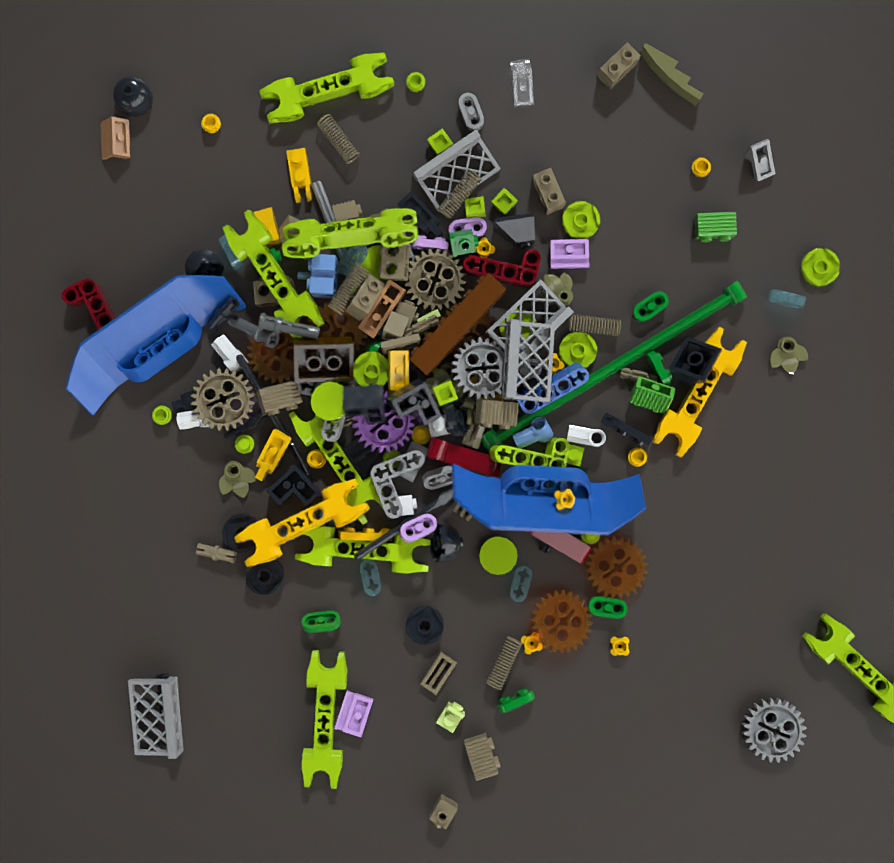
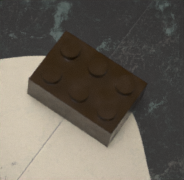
[293,336,354,382]

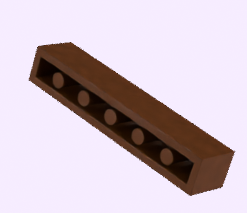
[409,273,506,377]

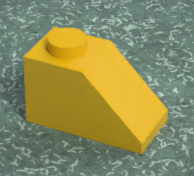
[254,207,282,247]

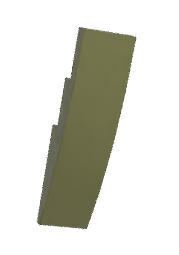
[640,43,704,106]

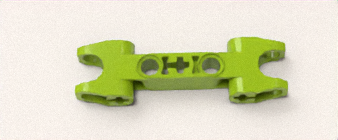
[259,53,394,123]
[282,208,418,258]
[223,210,324,338]
[289,411,387,525]
[295,526,431,574]
[802,613,894,723]
[302,650,348,789]

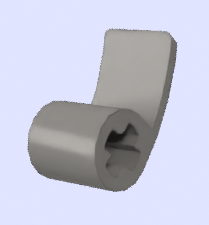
[396,441,428,482]

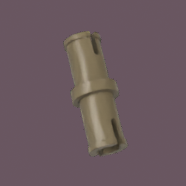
[196,543,237,563]

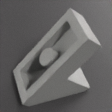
[745,139,775,181]

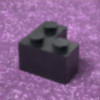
[385,379,441,425]
[343,384,386,424]
[266,464,322,506]

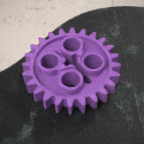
[352,391,415,453]

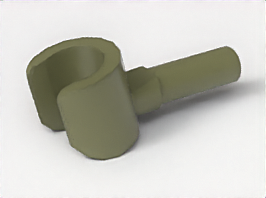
[463,397,475,425]

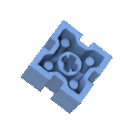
[297,254,339,300]

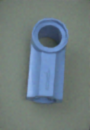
[512,417,553,449]

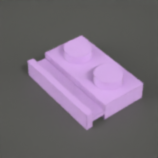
[550,239,589,269]
[335,690,373,737]

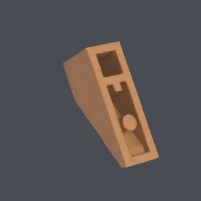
[358,279,406,338]

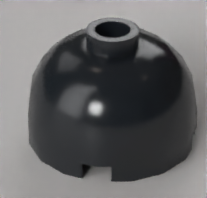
[113,76,153,117]
[185,249,225,276]
[430,524,463,563]

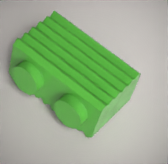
[694,212,737,242]
[629,376,675,415]

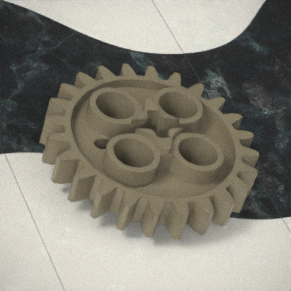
[404,248,466,311]
[191,368,255,431]

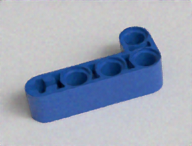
[516,363,589,413]

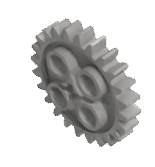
[451,337,505,400]
[742,698,807,763]

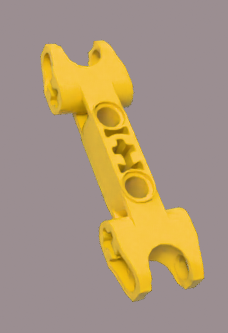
[653,327,747,458]
[234,479,370,567]

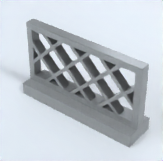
[412,129,501,212]
[486,280,573,364]
[502,319,555,403]
[128,677,184,759]

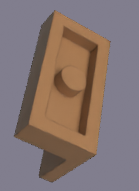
[100,116,130,160]

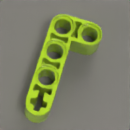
[489,438,569,467]

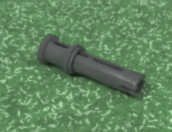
[258,313,320,340]
[228,314,279,348]

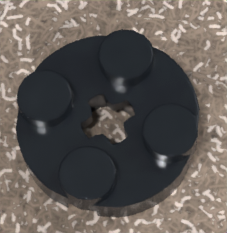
[443,399,468,438]
[222,513,258,552]
[246,559,285,595]
[406,605,444,645]

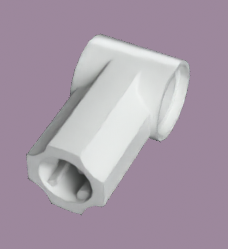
[211,334,249,373]
[177,406,216,429]
[567,425,606,447]

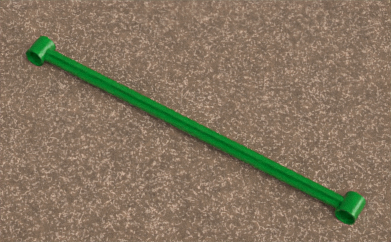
[481,281,748,454]

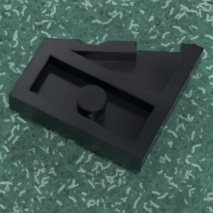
[342,428,382,479]

